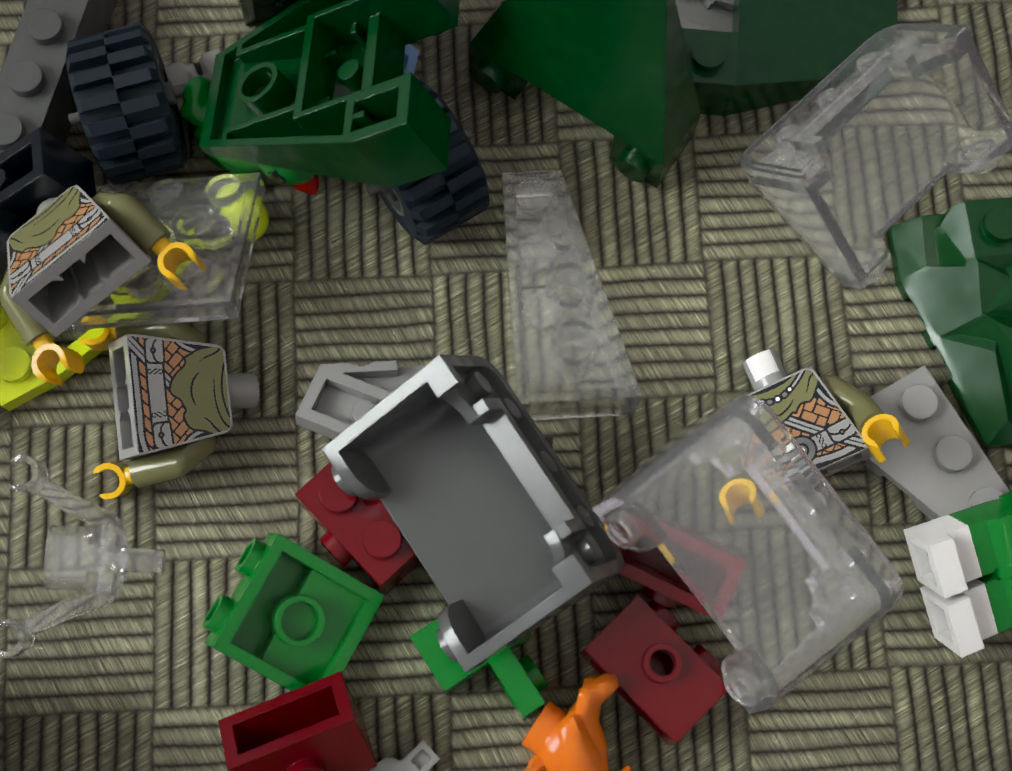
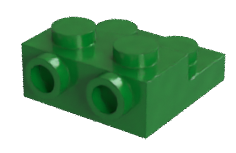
[203,533,385,691]

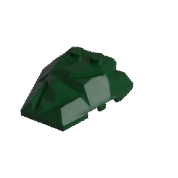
[887,197,1012,449]

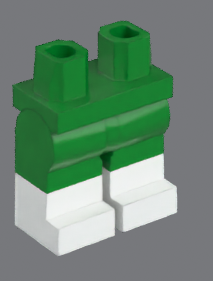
[903,491,1012,658]

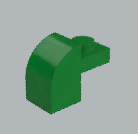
[410,618,548,720]

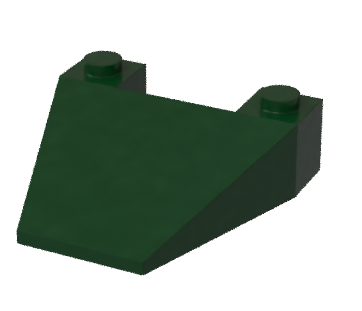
[199,0,460,188]
[469,0,701,188]
[682,0,898,116]

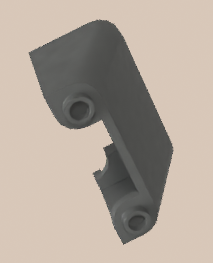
[322,355,625,673]

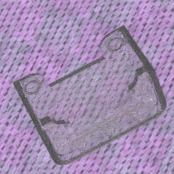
[740,23,1012,290]
[592,395,903,714]

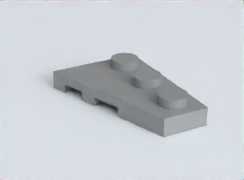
[863,365,1010,520]

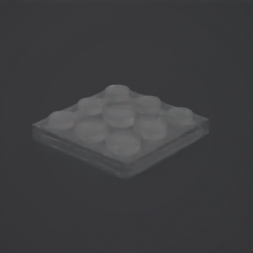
[65,172,266,331]

